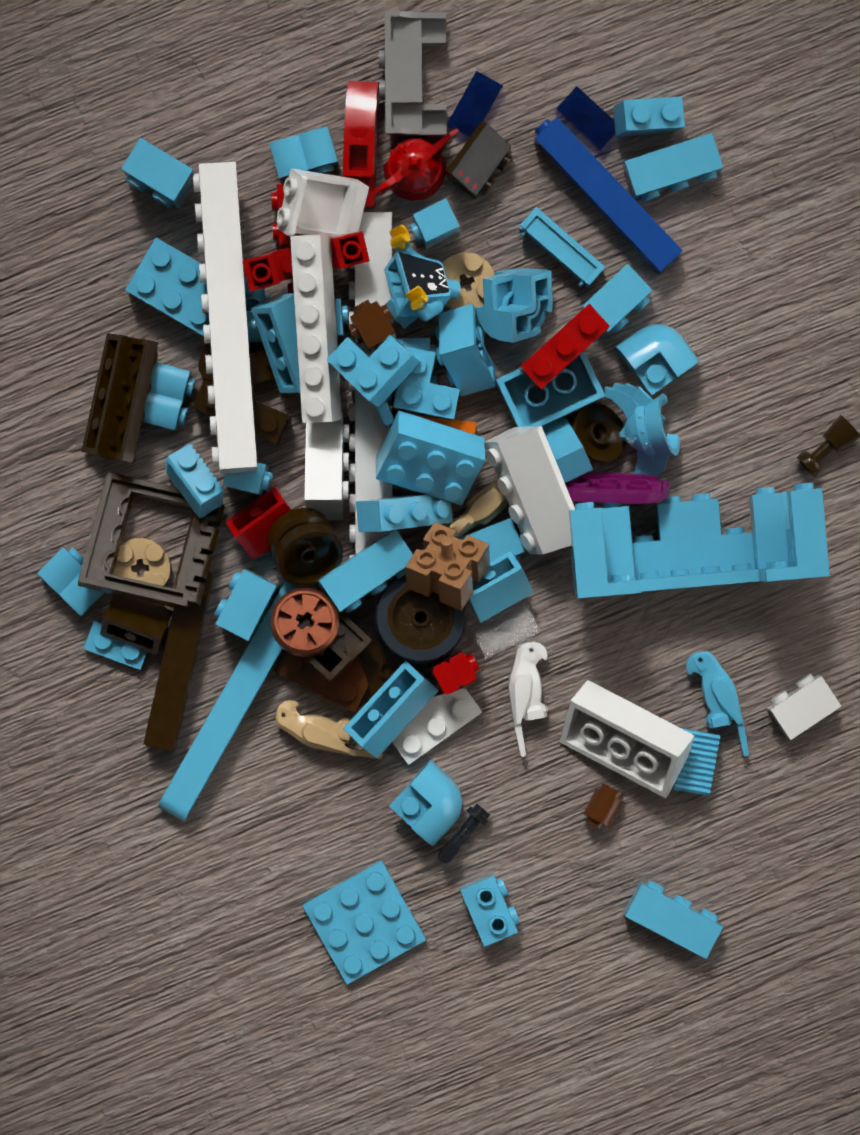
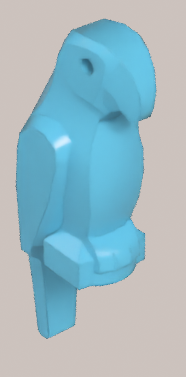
[686,651,749,756]

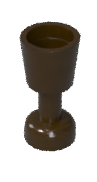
[796,415,860,477]

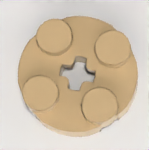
[442,252,495,310]
[113,538,172,586]

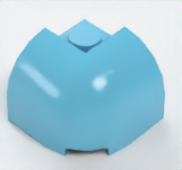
[476,268,553,343]
[614,324,700,396]
[389,759,463,846]

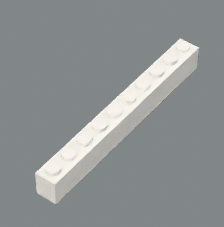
[193,162,257,474]

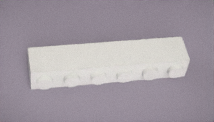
[290,234,342,423]

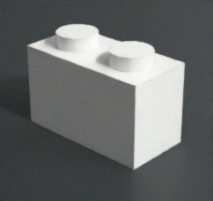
[767,674,842,740]

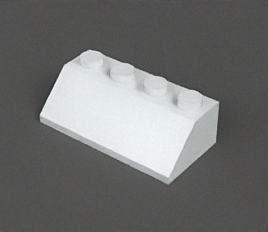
[485,426,575,555]
[560,680,695,798]

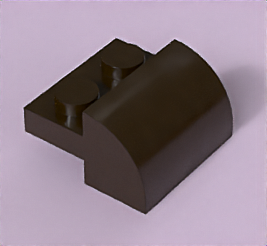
[298,611,372,683]

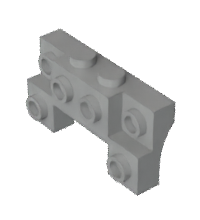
[379,10,447,138]

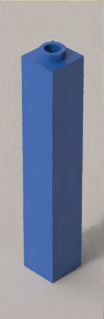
[534,117,683,275]

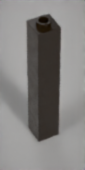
[143,571,215,751]

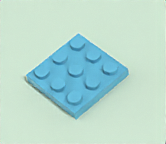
[302,860,426,985]

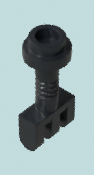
[438,803,490,863]

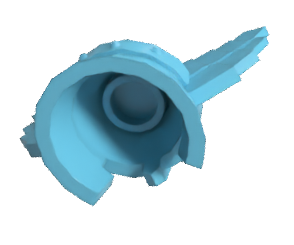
[605,383,680,477]

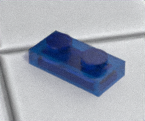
[447,71,503,138]
[556,86,616,151]

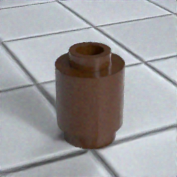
[583,783,624,831]

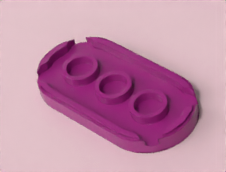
[565,472,670,504]

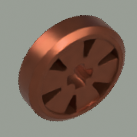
[271,588,339,657]

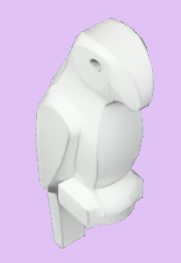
[508,641,548,757]

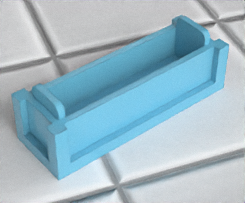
[519,207,605,288]

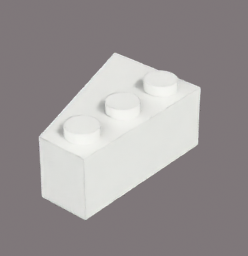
[305,413,349,520]

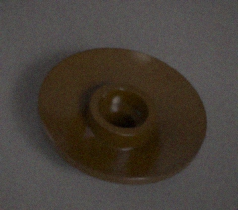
[573,403,626,463]

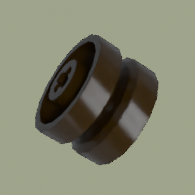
[266,508,343,587]

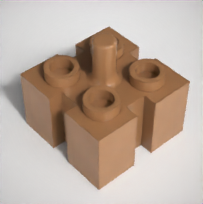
[405,522,490,611]

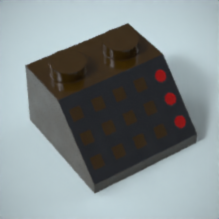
[446,120,512,200]

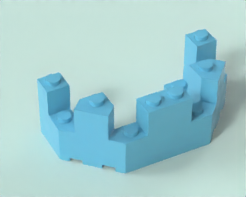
[569,483,830,598]

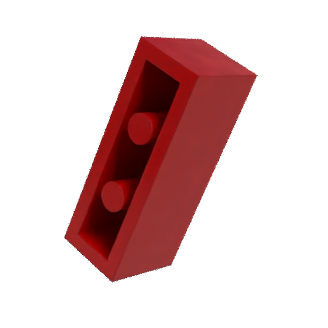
[519,304,610,391]

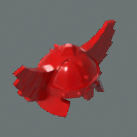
[370,128,460,201]

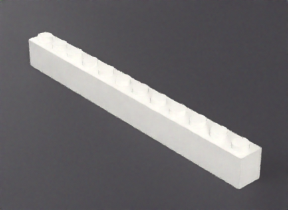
[349,212,393,579]

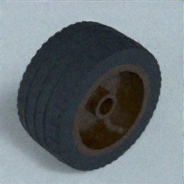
[374,574,466,665]

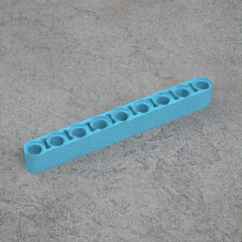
[157,581,317,822]

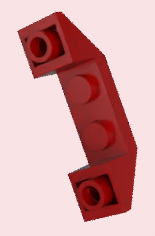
[242,231,370,291]

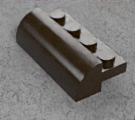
[81,333,159,463]

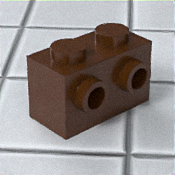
[348,300,397,353]

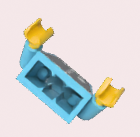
[384,225,461,321]

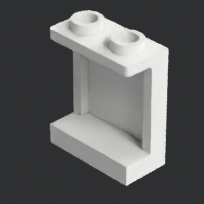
[277,168,369,236]

